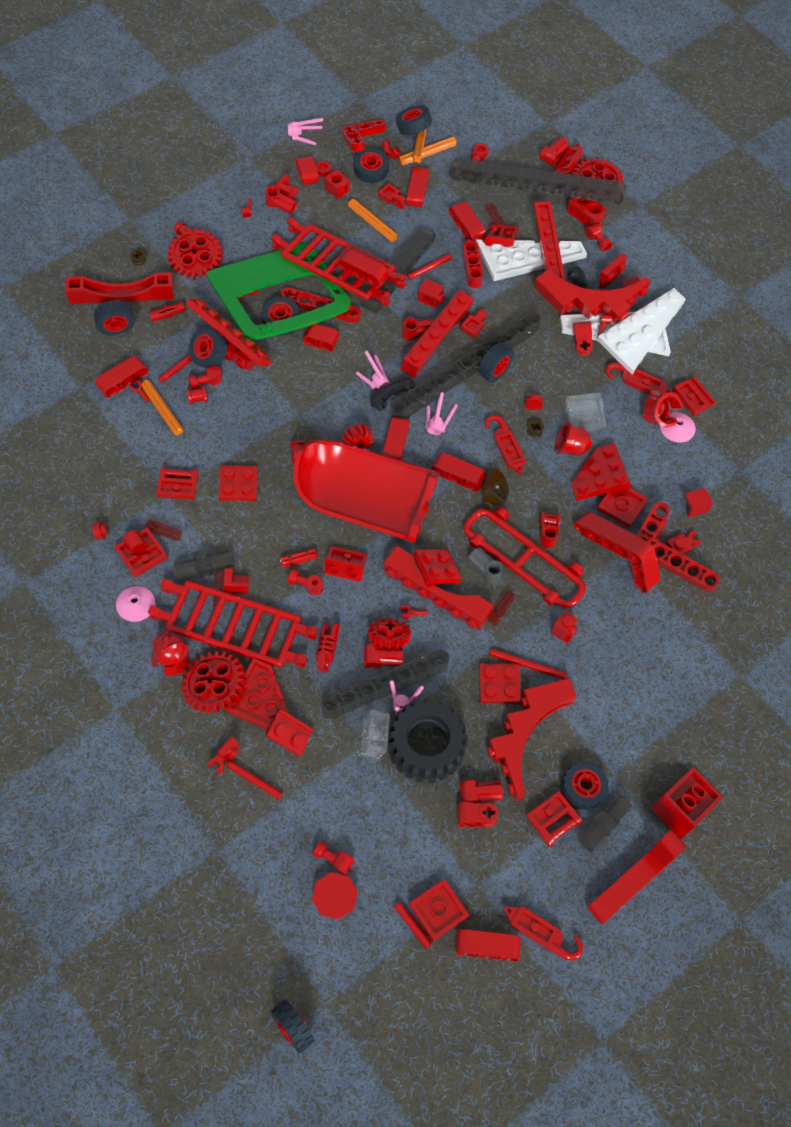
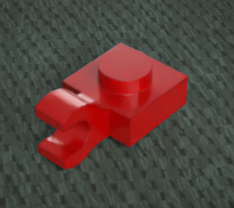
[378,183,406,210]
[460,309,487,338]
[208,737,239,775]

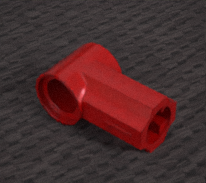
[539,137,569,167]
[265,186,297,214]
[402,318,435,340]
[364,644,403,669]
[460,780,503,803]

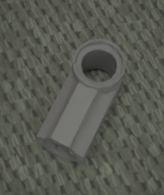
[468,548,503,584]

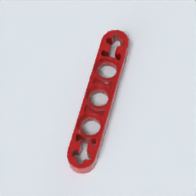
[281,287,361,323]

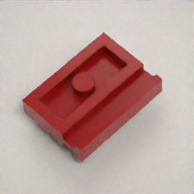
[597,253,628,290]
[672,376,716,416]
[264,709,314,756]

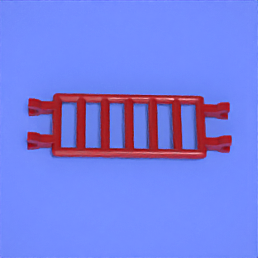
[271,217,406,307]
[148,578,318,668]

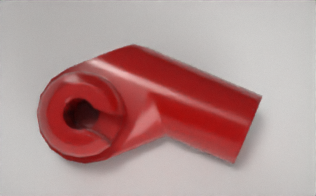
[382,140,401,159]

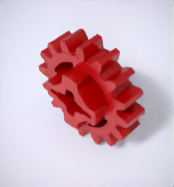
[368,618,411,650]

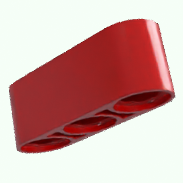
[406,167,430,208]
[449,201,486,242]
[462,240,483,289]
[338,249,389,287]
[95,356,149,398]
[383,416,410,460]
[431,453,487,492]
[456,930,521,961]

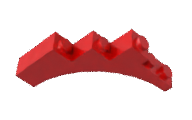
[534,269,651,324]
[487,678,577,801]

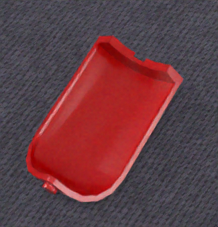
[293,440,440,543]

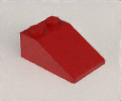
[651,767,723,839]

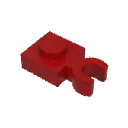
[666,531,702,555]

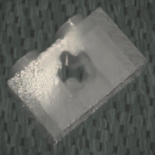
[358,709,390,760]

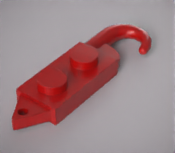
[549,143,583,186]
[605,362,672,395]
[484,415,526,475]
[503,906,583,961]

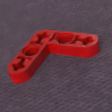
[342,120,386,152]

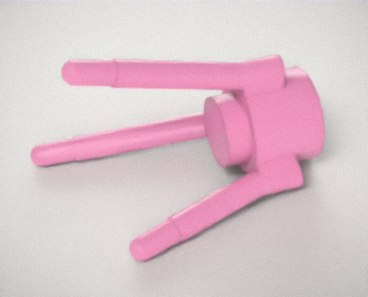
[288,118,323,145]
[356,351,390,390]
[425,392,458,435]
[390,680,424,714]

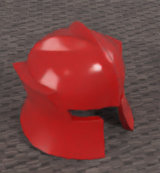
[642,391,683,428]
[554,421,592,456]
[151,631,190,676]

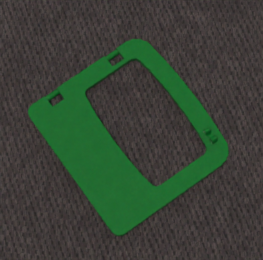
[207,243,351,340]

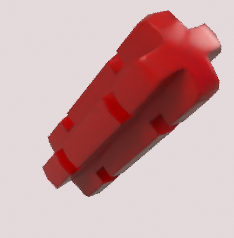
[280,548,318,568]

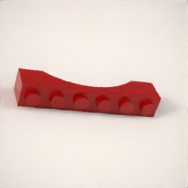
[65,272,174,304]
[400,290,474,378]
[383,546,494,630]

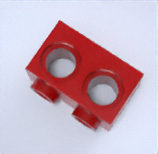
[567,191,606,226]

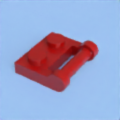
[484,224,519,247]
[156,467,199,500]
[526,791,582,847]

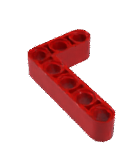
[636,502,720,592]
[574,512,660,593]
[587,830,687,925]

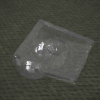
[565,393,607,431]

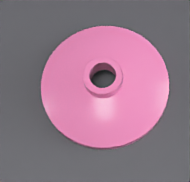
[660,412,696,442]
[116,586,155,622]

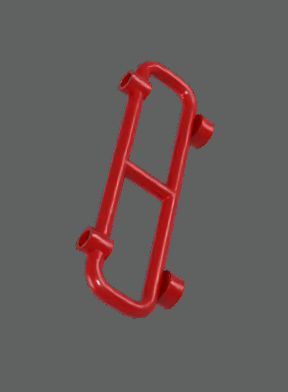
[463,507,586,608]

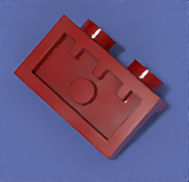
[324,546,368,582]

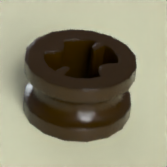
[130,249,146,266]
[527,420,544,438]

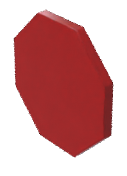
[312,872,358,920]

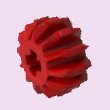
[342,423,373,449]

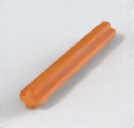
[413,129,427,163]
[399,137,457,165]
[348,199,398,242]
[141,380,183,436]

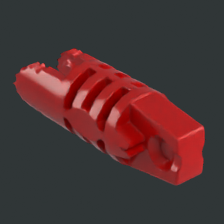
[316,623,340,673]

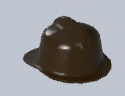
[481,469,509,505]

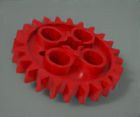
[571,157,624,202]
[167,227,223,280]
[181,651,246,714]

